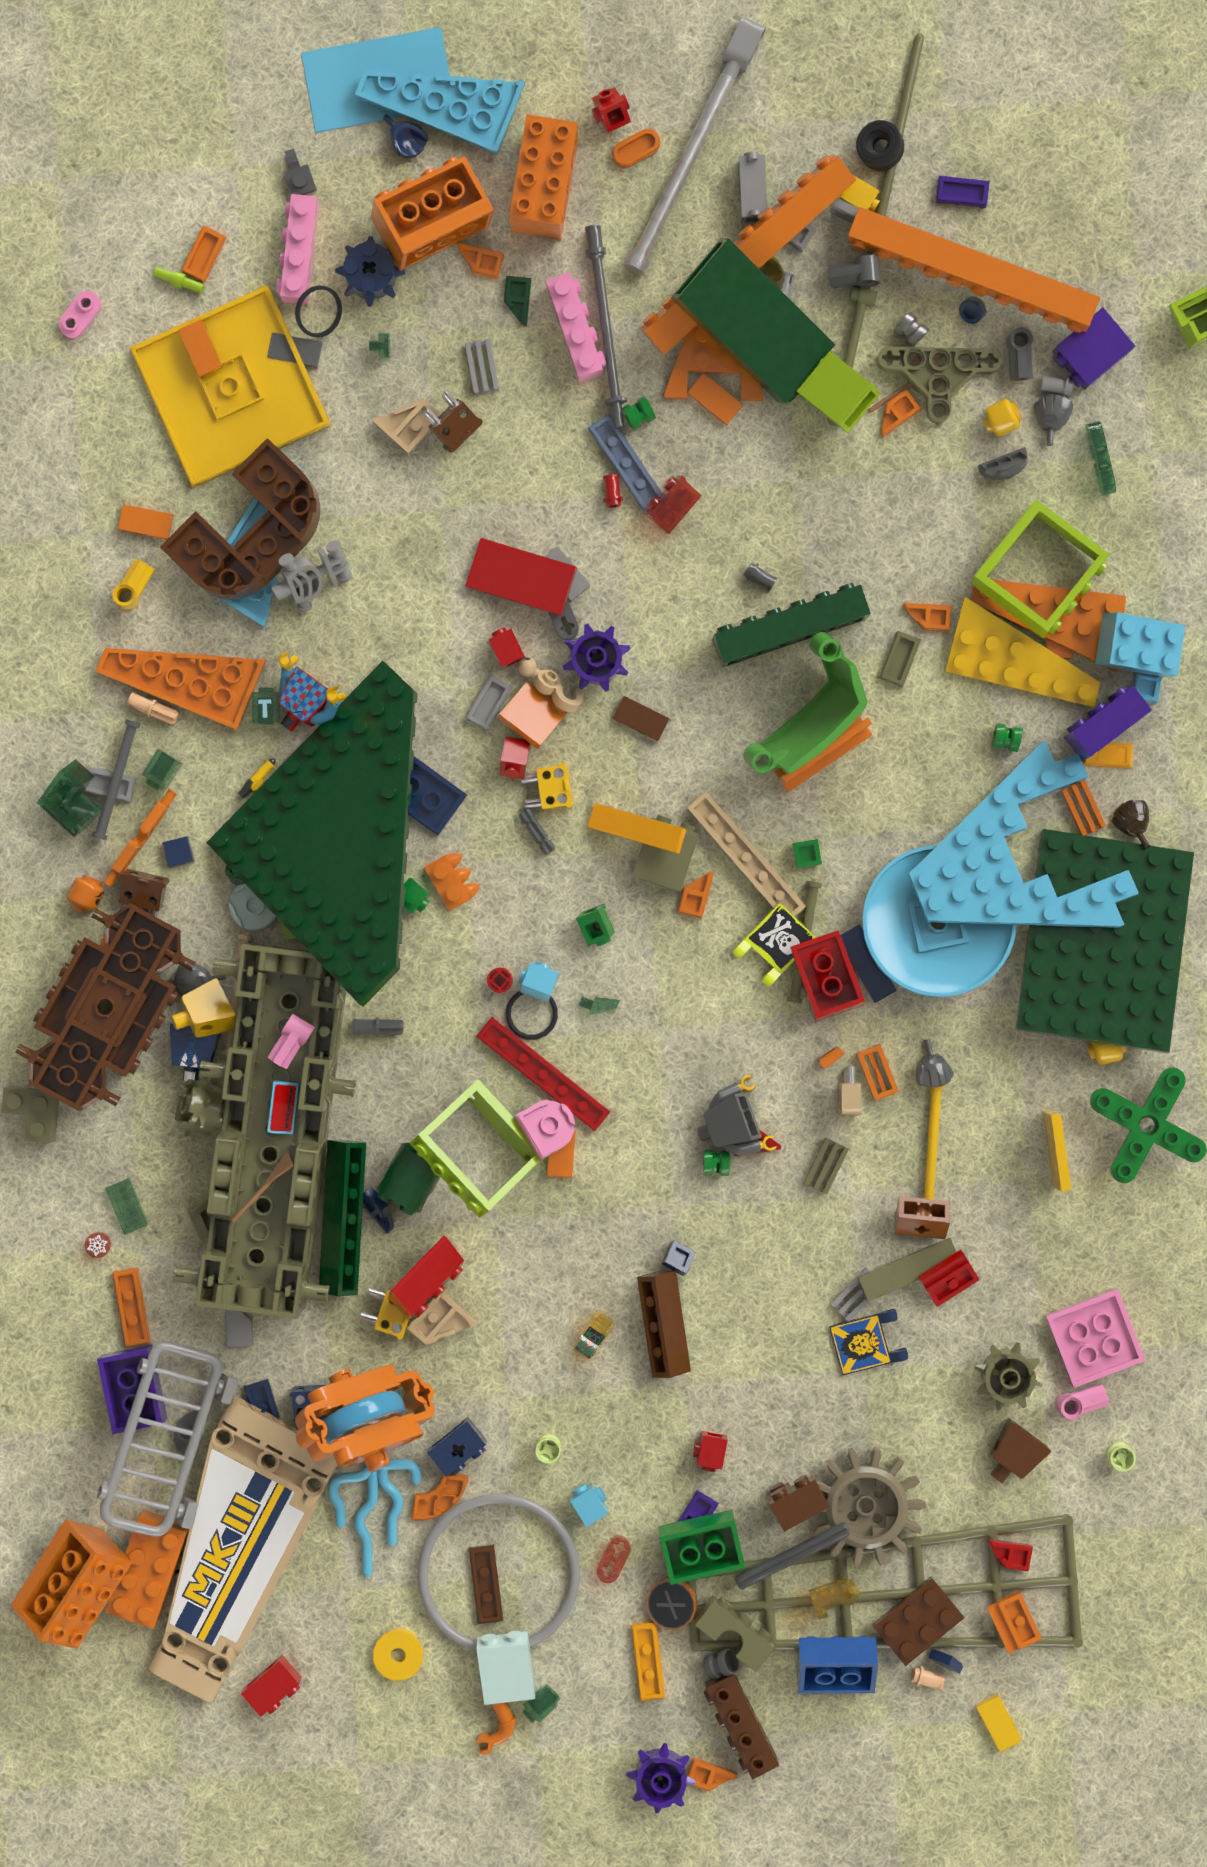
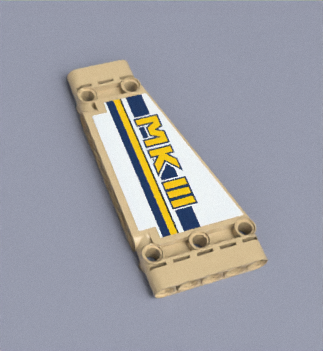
[148,1396,337,1702]

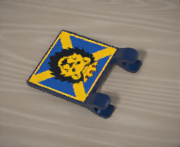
[829,1309,908,1375]

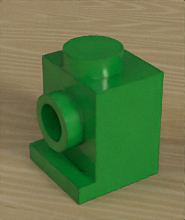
[576,904,615,946]

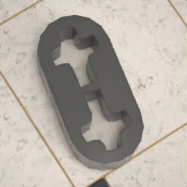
[548,600,579,640]

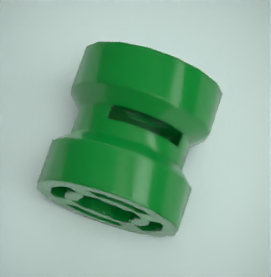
[622,396,656,431]
[992,723,1023,753]
[703,1150,730,1176]

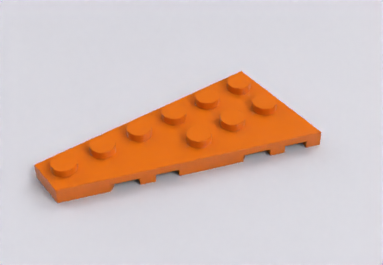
[971,579,1126,673]
[96,648,267,730]

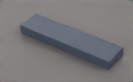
[588,414,665,513]

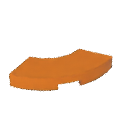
[411,1473,469,1520]

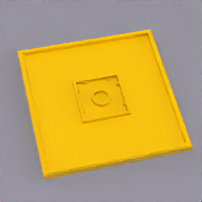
[130,285,331,488]

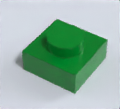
[792,839,822,869]

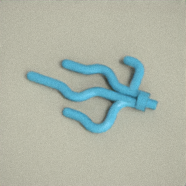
[328,1459,421,1577]

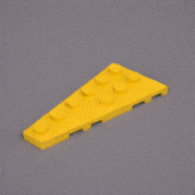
[945,596,1101,707]

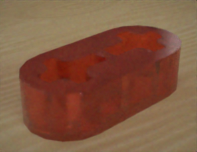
[597,1535,631,1583]

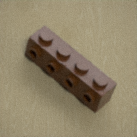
[637,1270,691,1378]
[703,1674,780,1780]

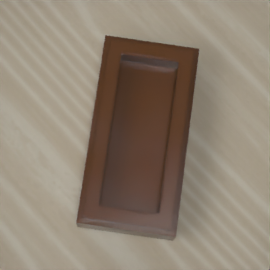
[613,696,669,741]

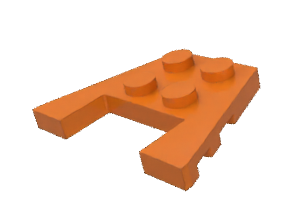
[664,325,764,401]

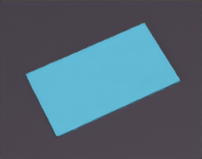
[301,27,450,133]

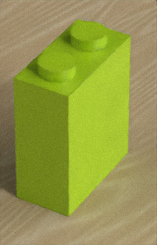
[797,351,881,434]

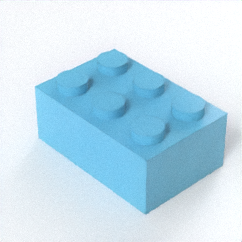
[1095,612,1185,677]

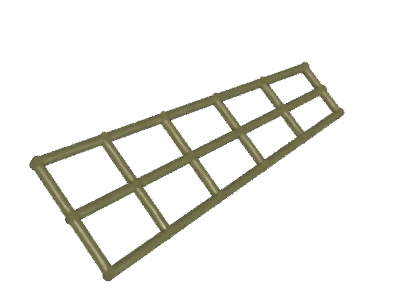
[687,1514,1083,1652]

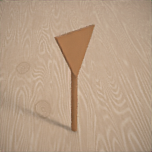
[231,1151,293,1223]

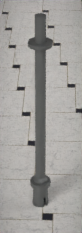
[585,225,627,429]

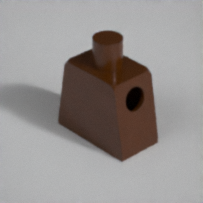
[990,1418,1051,1483]

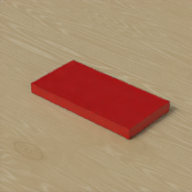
[465,538,577,616]

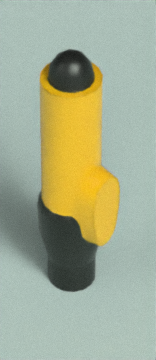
[238,758,276,798]

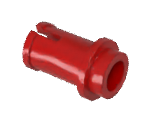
[603,474,623,508]

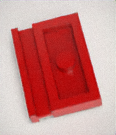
[918,1249,980,1307]

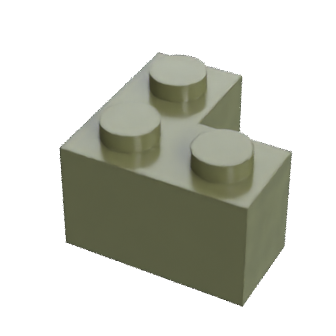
[1,1086,59,1143]

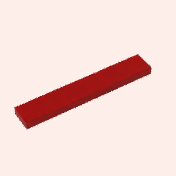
[476,1017,611,1132]

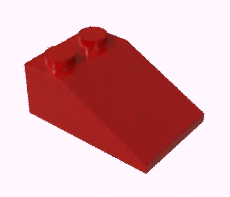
[790,930,865,1023]

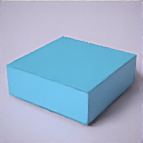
[1133,674,1162,703]

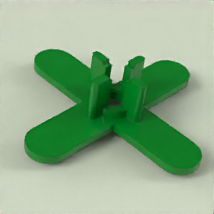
[1090,1067,1207,1183]

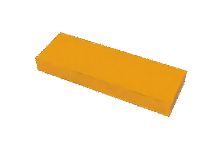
[631,1621,665,1701]

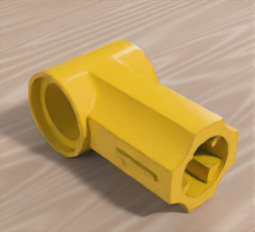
[112,558,156,611]

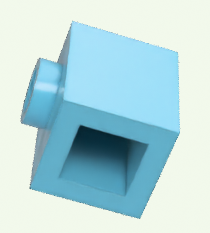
[518,962,559,1003]
[570,1483,608,1527]

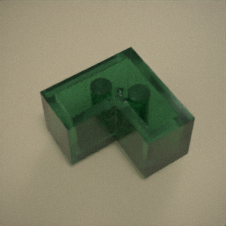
[37,759,102,837]

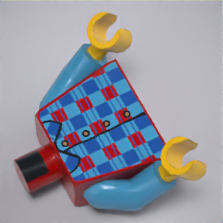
[278,651,346,732]

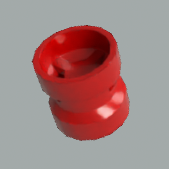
[487,967,513,993]

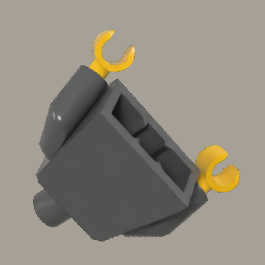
[697,1075,777,1155]

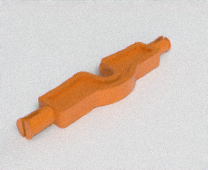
[103,788,178,887]

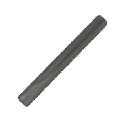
[735,1522,850,1590]

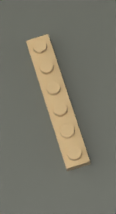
[687,791,806,917]

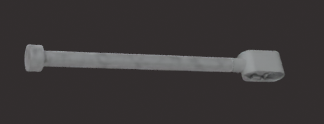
[622,16,766,276]

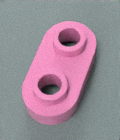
[59,291,101,339]

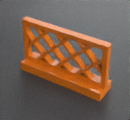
[774,716,872,792]

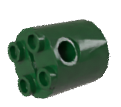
[377,1143,441,1216]

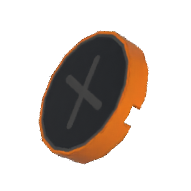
[647,1579,697,1630]

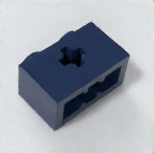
[427,1417,487,1476]

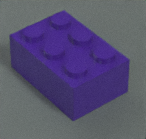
[1064,686,1152,761]
[97,1344,168,1435]

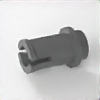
[744,562,777,592]

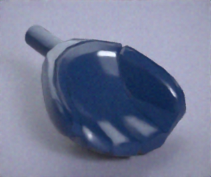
[383,114,428,159]

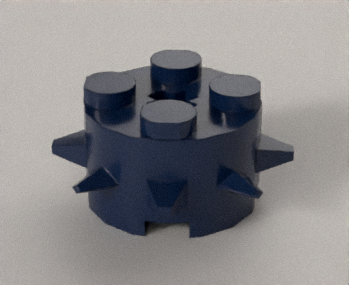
[335,236,405,307]

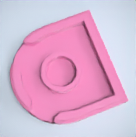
[514,1100,575,1160]

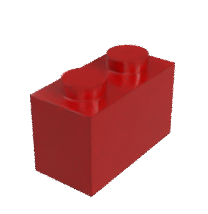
[241,1654,302,1717]

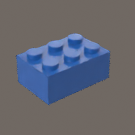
[796,1636,878,1694]

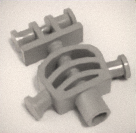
[270,541,352,612]

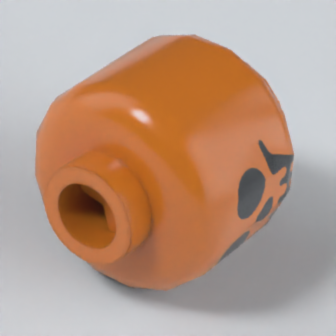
[67,874,105,914]

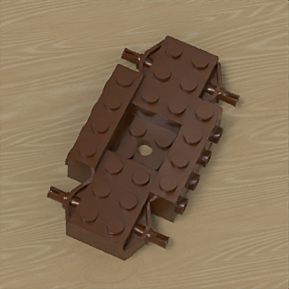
[15,903,196,1112]

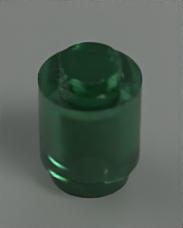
[523,1684,561,1723]

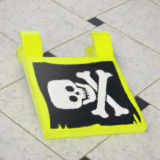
[733,903,816,987]

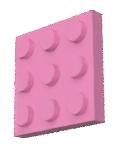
[1045,1288,1145,1388]

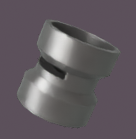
[894,312,930,347]

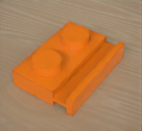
[986,1590,1042,1654]

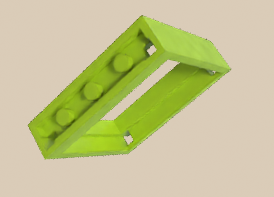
[970,499,1110,639]
[410,1079,540,1218]

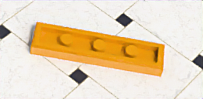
[587,803,687,854]

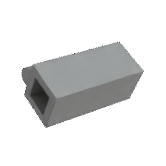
[738,152,767,224]

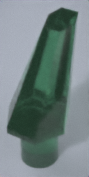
[579,996,621,1015]

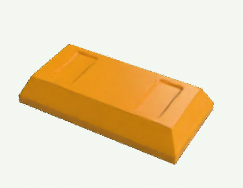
[1082,742,1133,769]

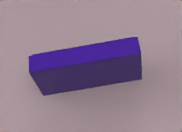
[936,175,990,208]

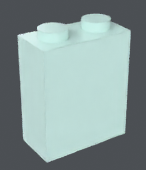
[477,1631,535,1705]

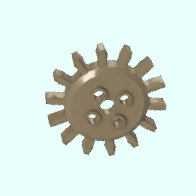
[813,1447,926,1566]

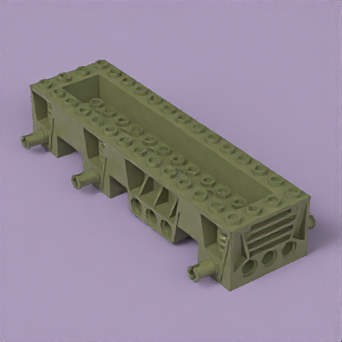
[173,943,356,1319]

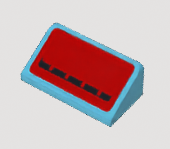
[267,1080,299,1134]

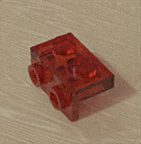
[645,475,702,534]

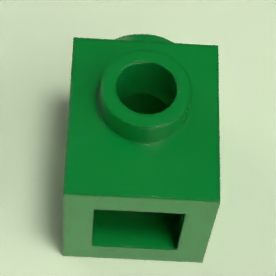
[403,878,431,914]

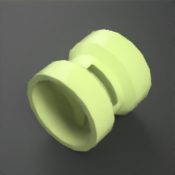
[535,1434,561,1464]
[1106,1442,1136,1472]

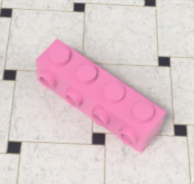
[277,194,320,305]
[546,272,606,383]

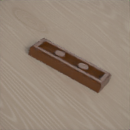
[469,1544,504,1624]

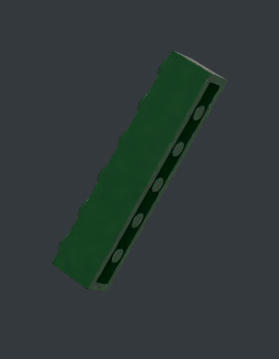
[319,1140,367,1297]

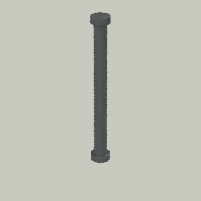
[92,719,141,841]

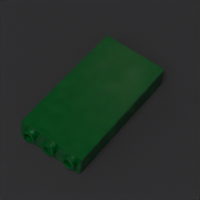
[671,238,836,403]

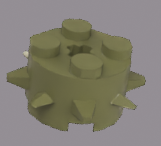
[175,1077,225,1141]
[974,1342,1042,1410]

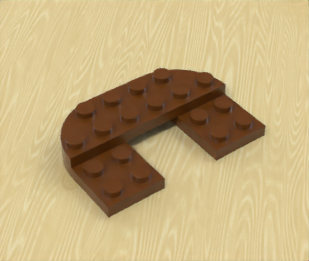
[160,438,321,599]

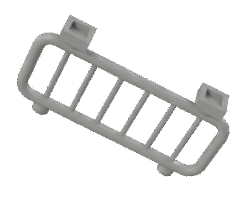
[97,1341,238,1537]

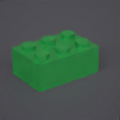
[658,1510,745,1585]

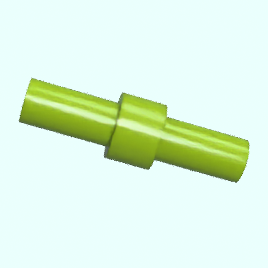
[153,266,205,294]

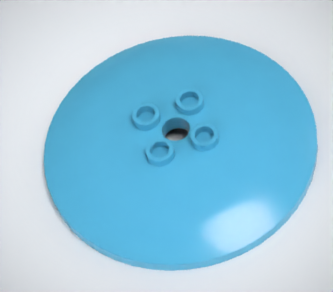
[862,845,1017,997]

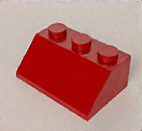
[388,1235,464,1320]

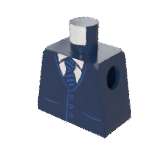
[170,1023,221,1081]

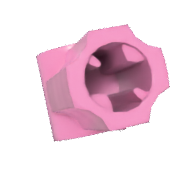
[268,1014,315,1069]
[1055,1383,1109,1419]

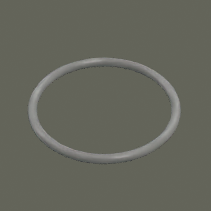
[417,1494,580,1652]

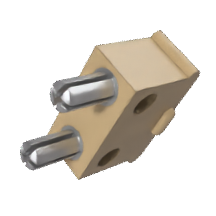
[837,1066,862,1116]

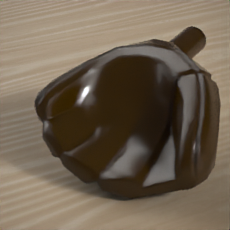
[1111,800,1150,849]

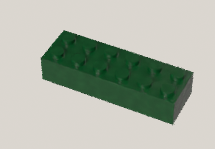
[712,583,871,668]

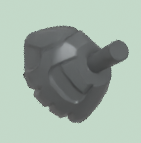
[1034,394,1073,446]
[175,963,226,996]
[916,1039,954,1087]

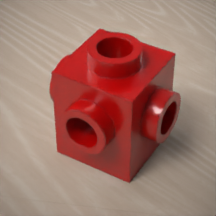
[591,87,631,133]

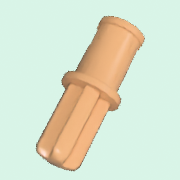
[127,692,178,725]

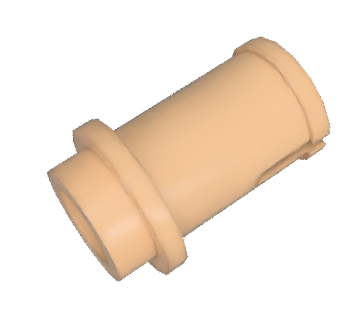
[911,1666,945,1691]

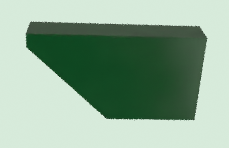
[504,276,532,326]

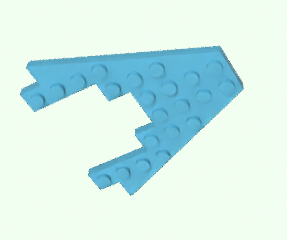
[908,741,1139,928]

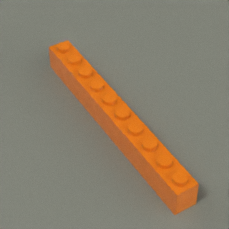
[640,155,856,355]
[847,207,1101,333]

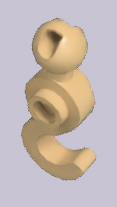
[517,657,583,712]

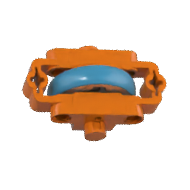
[295,1364,435,1473]

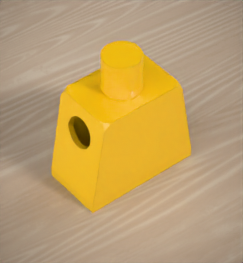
[171,978,236,1038]

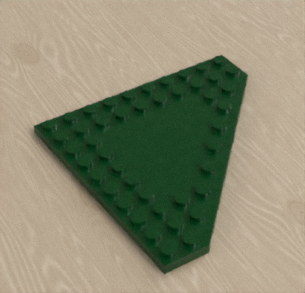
[206,660,418,1007]

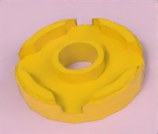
[373,1629,424,1681]

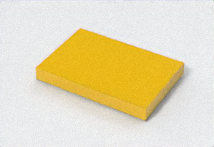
[1043,1110,1071,1192]

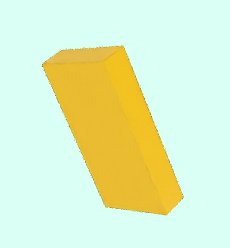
[975,1693,1023,1752]

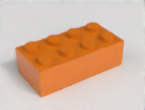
[105,1509,189,1629]

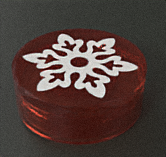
[85,1232,112,1258]

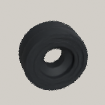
[856,120,905,171]

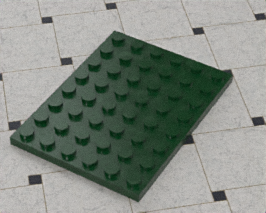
[1015,829,1194,1054]

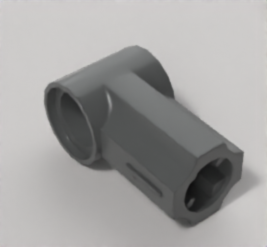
[828,255,880,289]
[1006,327,1033,381]

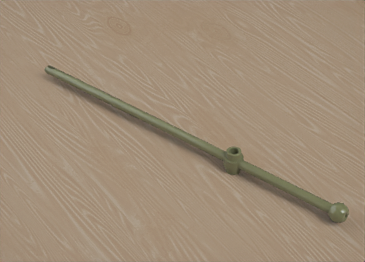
[827,33,924,427]

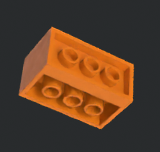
[509,114,578,240]
[370,156,494,271]
[10,1519,132,1649]

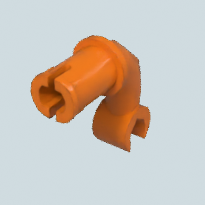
[476,1702,517,1755]

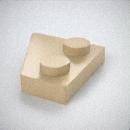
[372,398,441,455]
[407,1292,478,1345]

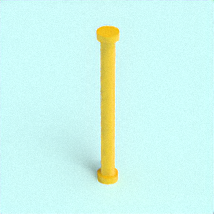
[924,1086,944,1199]

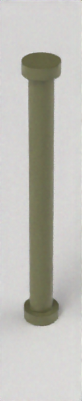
[786,881,822,1004]

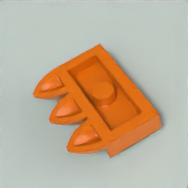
[424,853,480,911]

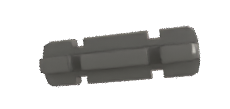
[519,808,555,855]

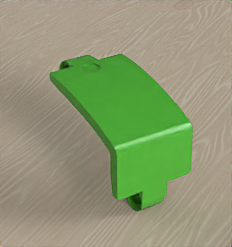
[743,632,867,774]

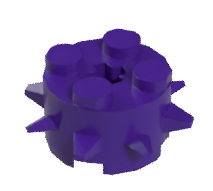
[563,624,631,692]
[626,1743,696,1813]

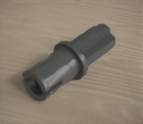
[353,1017,404,1037]

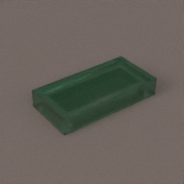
[105,1178,149,1235]

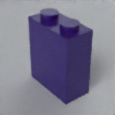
[1052,307,1136,390]

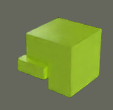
[1168,286,1207,349]

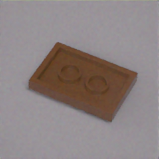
[872,1576,965,1666]

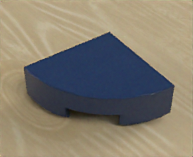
[928,1649,963,1674]

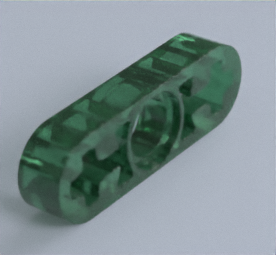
[1086,421,1116,496]

